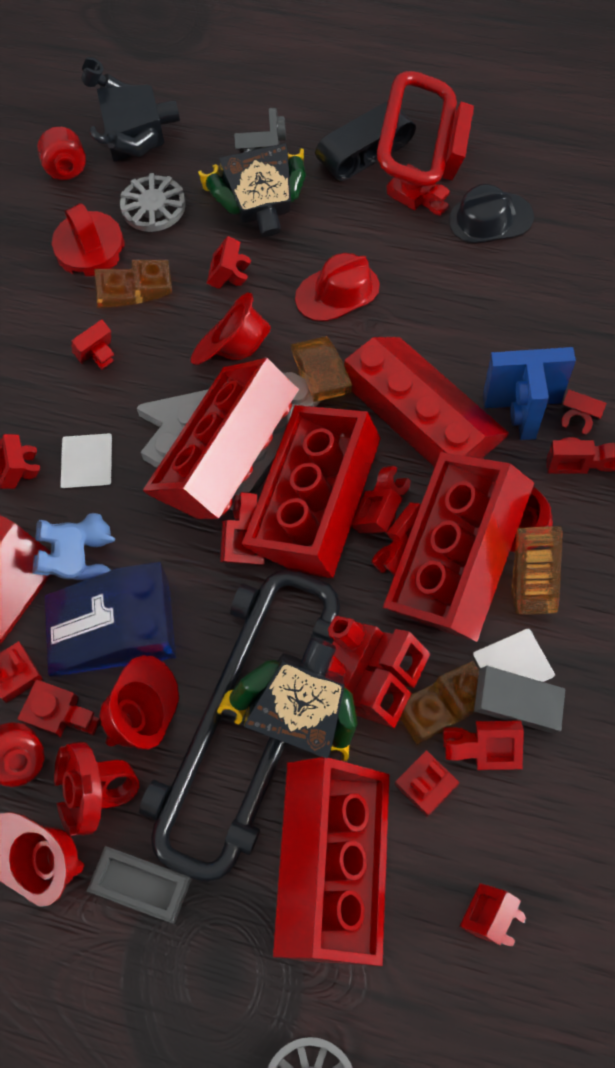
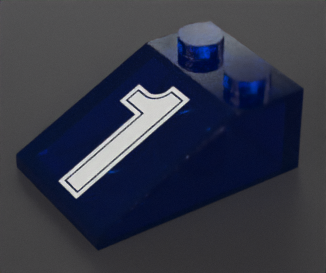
[45,562,176,677]

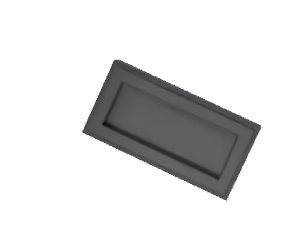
[474,666,565,734]
[87,846,192,925]

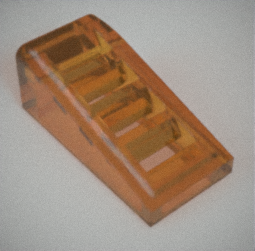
[511,526,563,615]

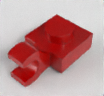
[387,164,450,216]
[351,466,411,533]
[220,492,265,566]
[371,502,421,575]
[17,680,100,738]
[443,720,524,770]

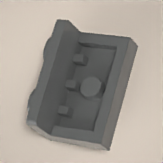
[234,108,286,152]

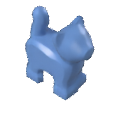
[32,513,115,580]

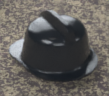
[449,184,534,243]

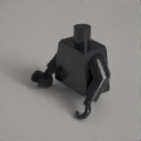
[81,57,180,162]

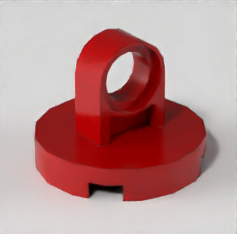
[52,203,125,276]
[54,742,140,836]

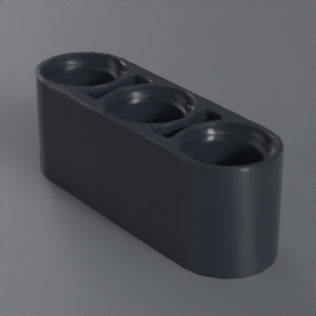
[315,101,416,181]

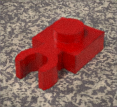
[546,437,615,474]

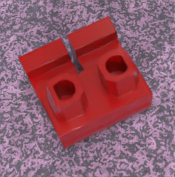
[328,616,430,729]

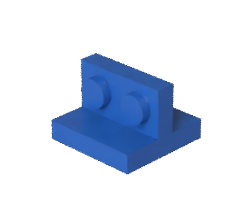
[483,347,576,440]

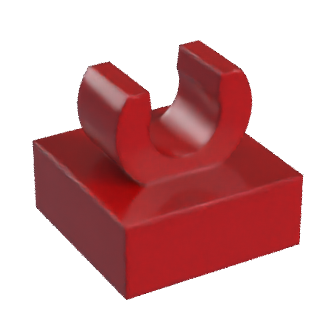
[206,236,251,289]
[71,319,114,370]
[562,389,607,435]
[0,434,40,489]
[0,641,44,703]
[395,750,460,817]
[460,883,526,946]

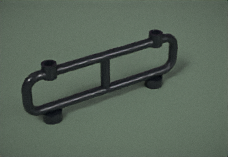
[139,569,340,882]

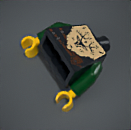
[198,143,306,237]
[217,637,358,761]

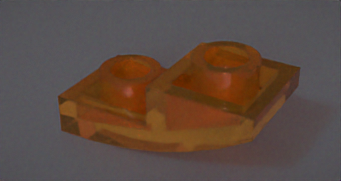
[94,260,172,308]
[291,336,352,402]
[400,661,479,745]

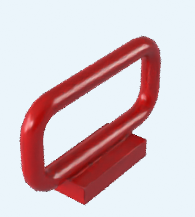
[377,71,474,187]

